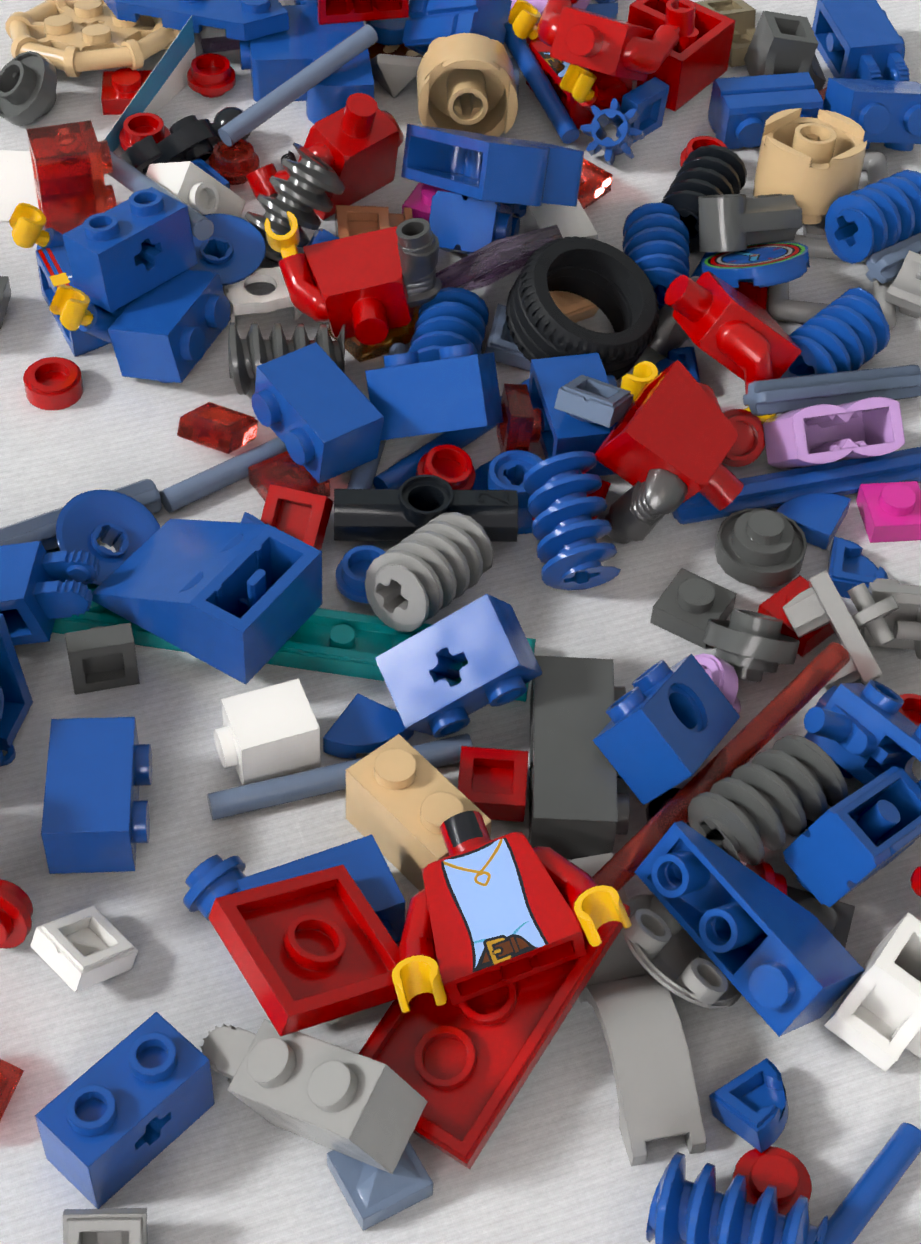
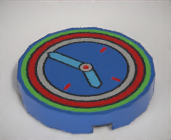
[701,242,810,288]

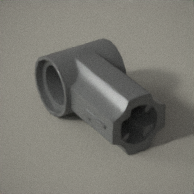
[698,194,802,252]

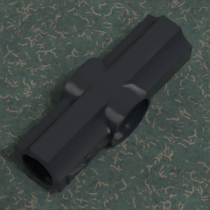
[334,474,518,543]

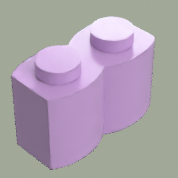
[762,397,905,469]

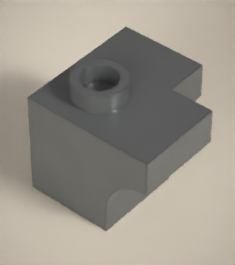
[744,11,826,94]

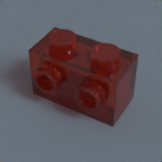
[26,120,117,234]

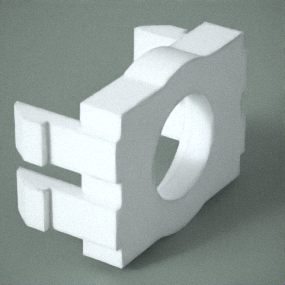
[222,266,303,326]

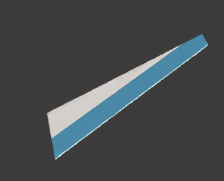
[102,16,196,152]

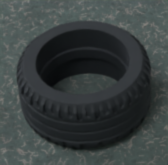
[506,236,659,380]

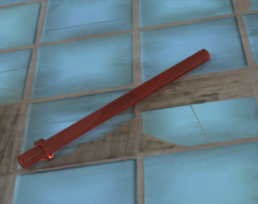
[592,642,850,892]

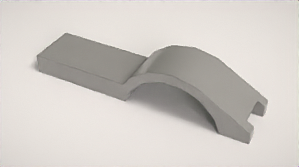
[569,853,707,1166]

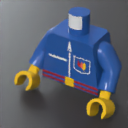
[9,203,130,357]

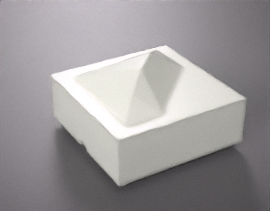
[31,906,138,993]

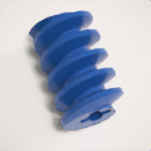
[825,170,921,264]
[622,202,690,310]
[408,287,489,363]
[781,287,890,378]
[523,451,621,590]
[646,1152,828,1244]

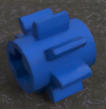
[580,98,645,165]

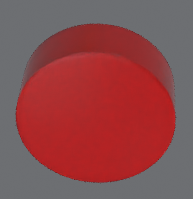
[23,357,83,410]

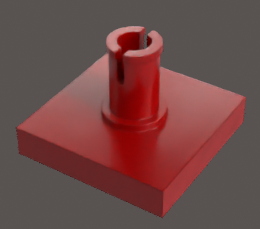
[208,865,399,1037]

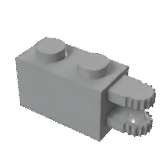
[200,1019,428,1174]

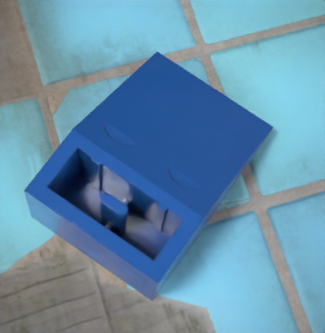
[91,518,323,685]

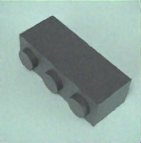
[529,655,630,860]

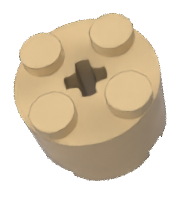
[417,33,518,137]
[753,108,867,225]

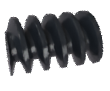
[661,145,747,253]

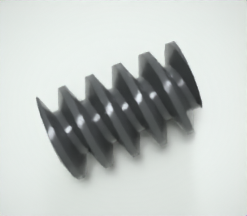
[245,143,346,262]
[228,322,345,395]
[688,734,848,866]

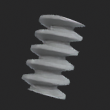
[365,512,493,632]

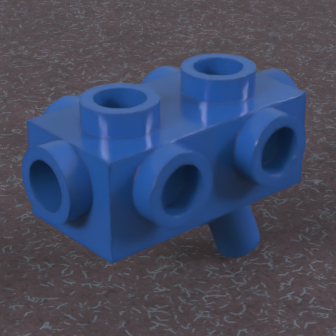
[804,680,921,789]

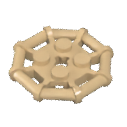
[5,0,181,77]

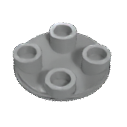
[621,894,742,1009]

